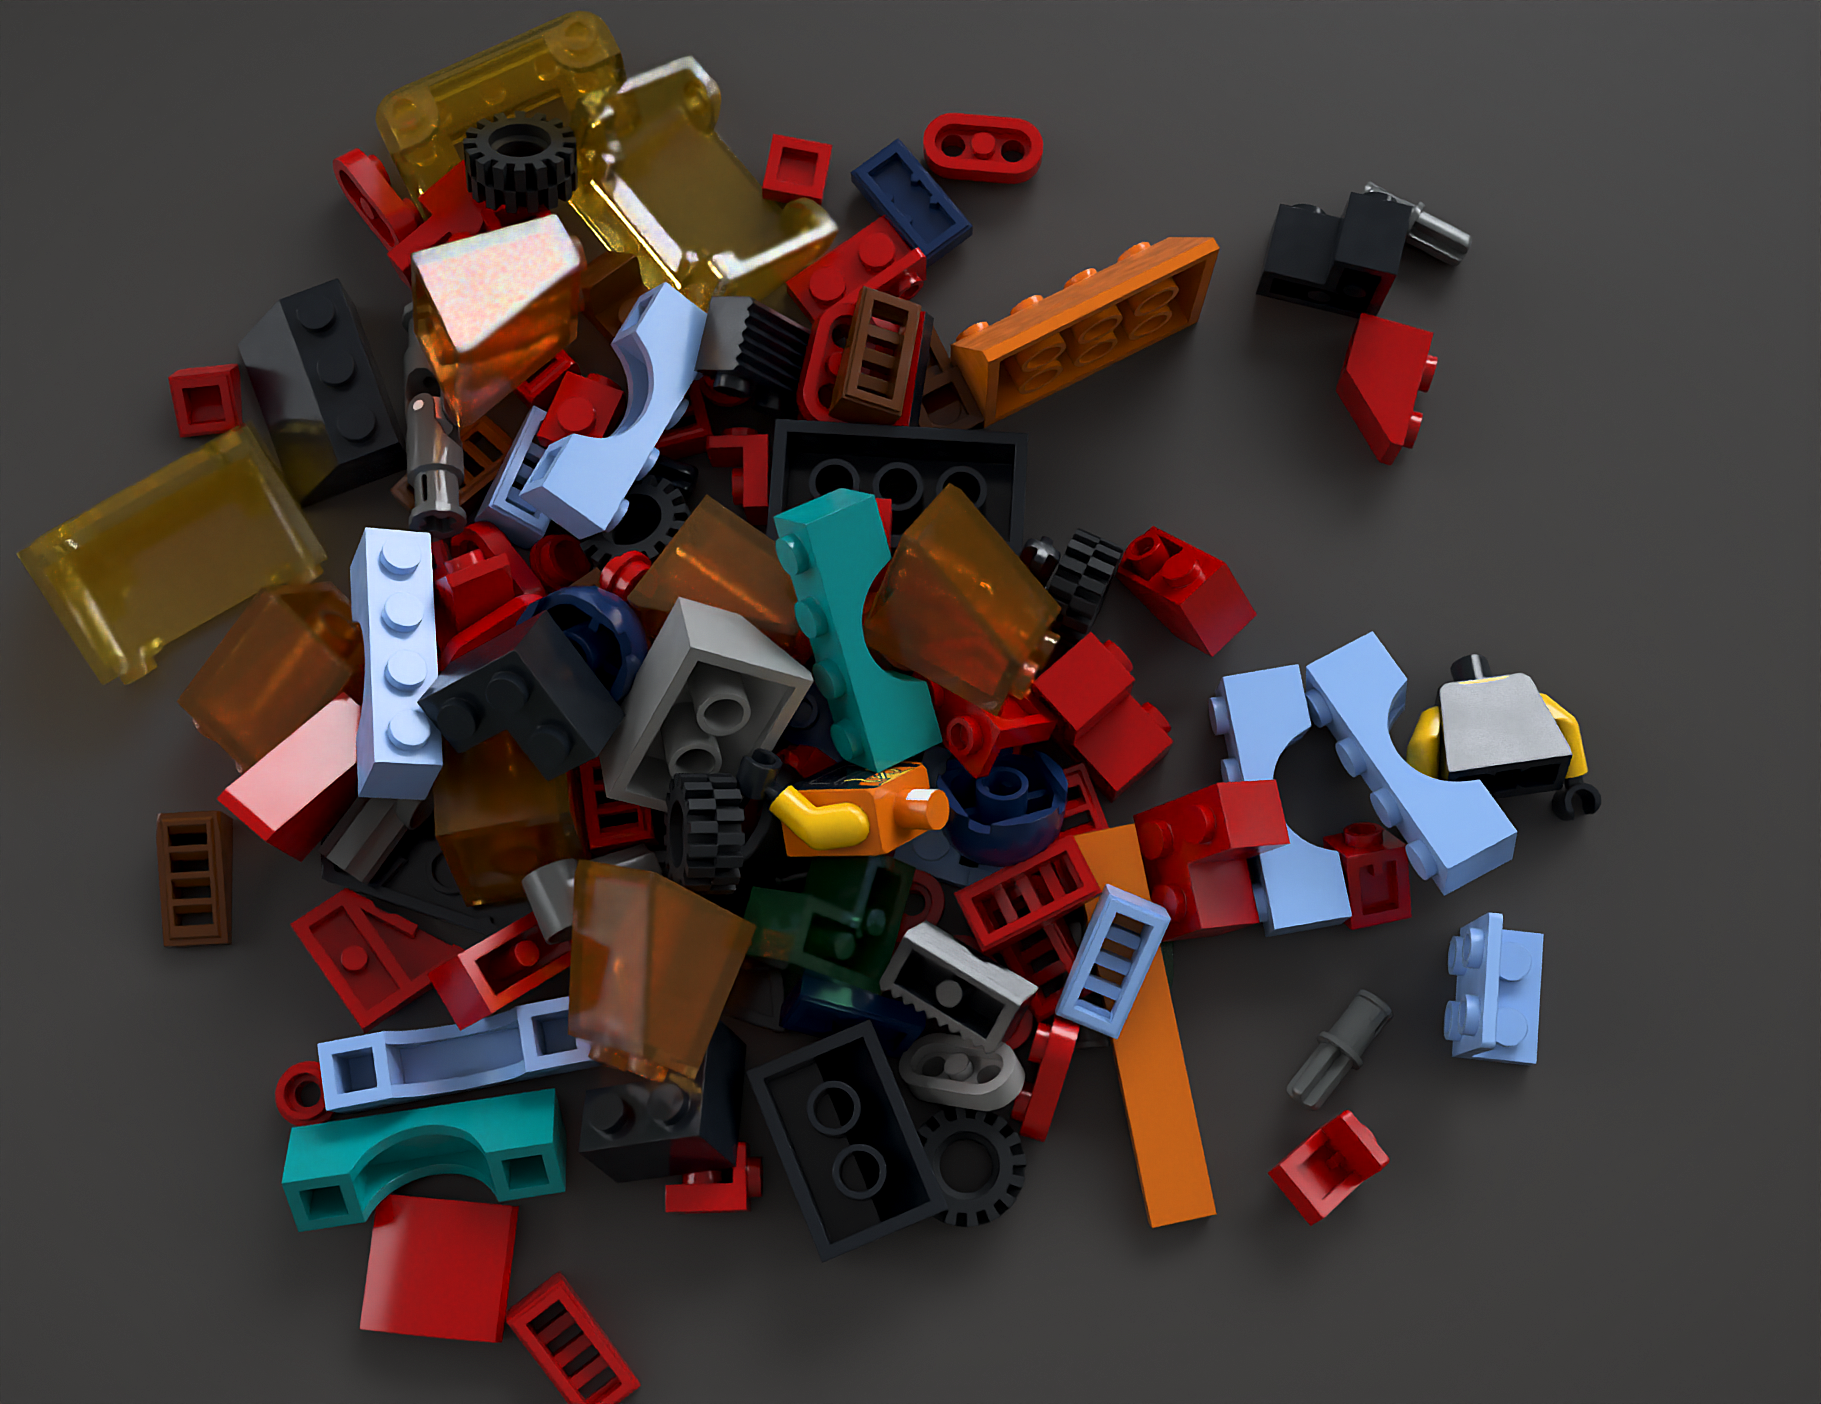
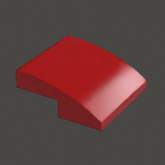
[359,1194,519,1343]

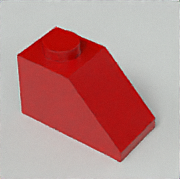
[427,911,594,1031]

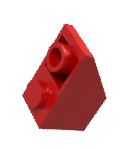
[1336,313,1438,466]
[1115,526,1257,657]
[432,549,515,652]

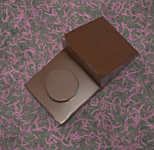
[559,250,650,343]

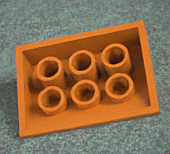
[950,237,1220,428]

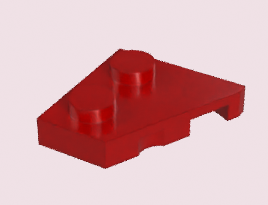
[290,888,465,1033]

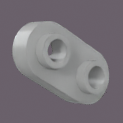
[899,1033,1025,1111]

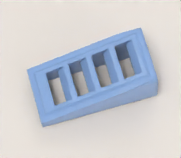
[475,405,551,549]
[1055,884,1171,1039]

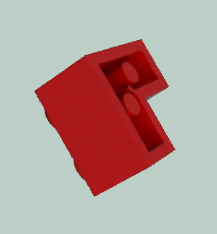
[1031,632,1174,803]
[1133,779,1290,942]

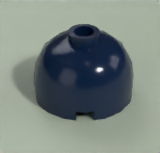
[516,586,649,705]
[936,747,1068,867]

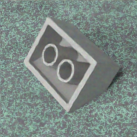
[599,597,814,812]

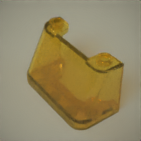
[375,11,639,218]
[568,55,839,313]
[16,419,329,685]

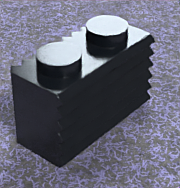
[694,296,819,418]
[879,920,1039,1054]

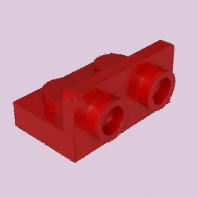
[785,215,926,343]
[911,639,1058,778]

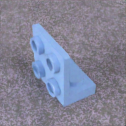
[1444,912,1544,1066]

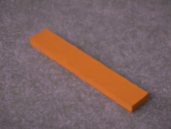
[1074,823,1217,1228]

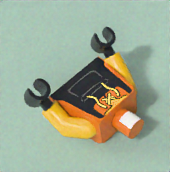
[736,748,949,857]

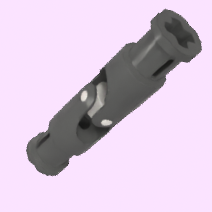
[402,299,467,539]

